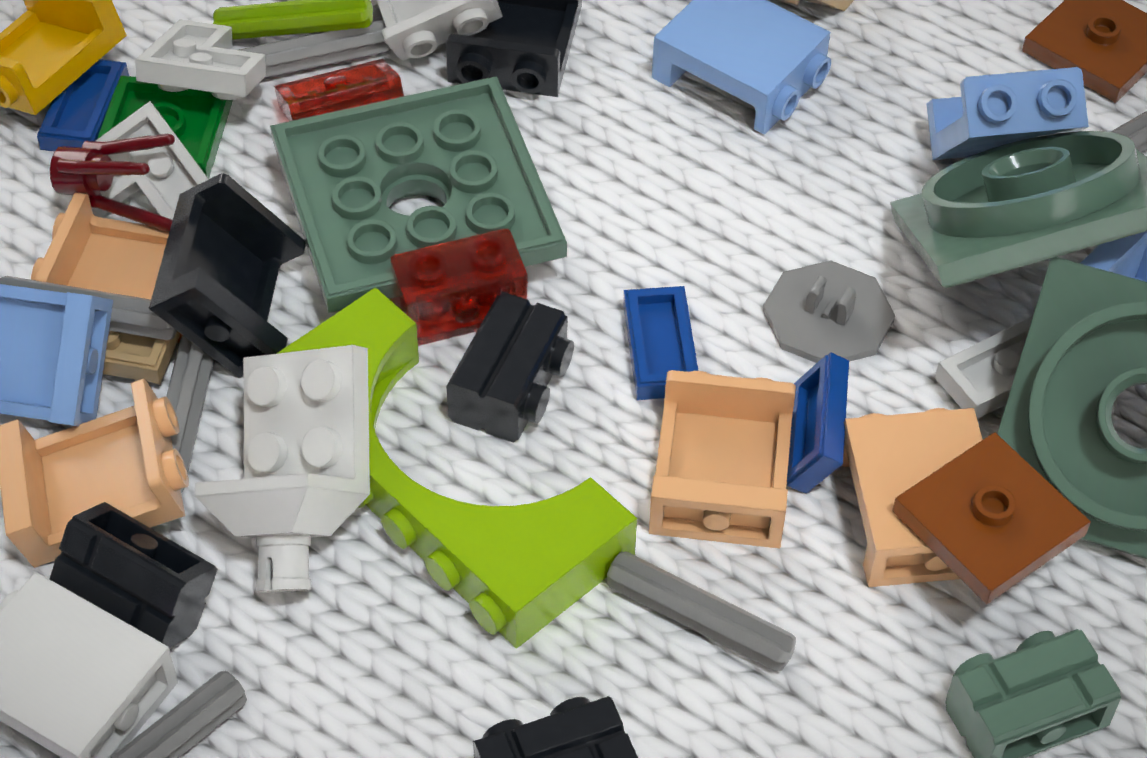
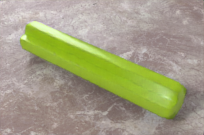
[213,0,373,40]

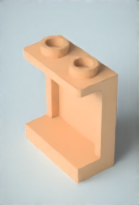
[31,192,183,343]
[649,370,796,549]
[0,378,189,568]
[842,408,983,587]

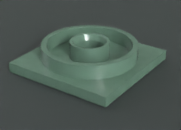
[270,76,567,313]
[890,131,1147,288]
[997,257,1147,559]

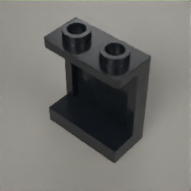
[446,0,582,97]
[149,173,306,378]

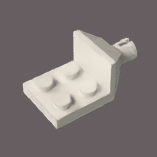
[195,345,370,592]

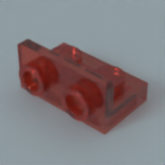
[274,59,404,121]
[391,229,528,346]

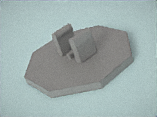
[763,260,895,363]

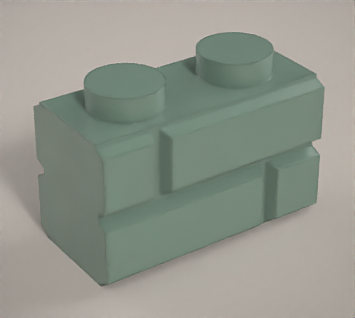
[945,629,1121,758]

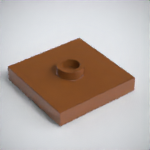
[1022,0,1147,103]
[892,432,1091,605]

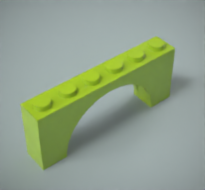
[276,287,637,649]

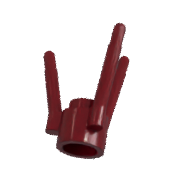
[50,134,175,232]

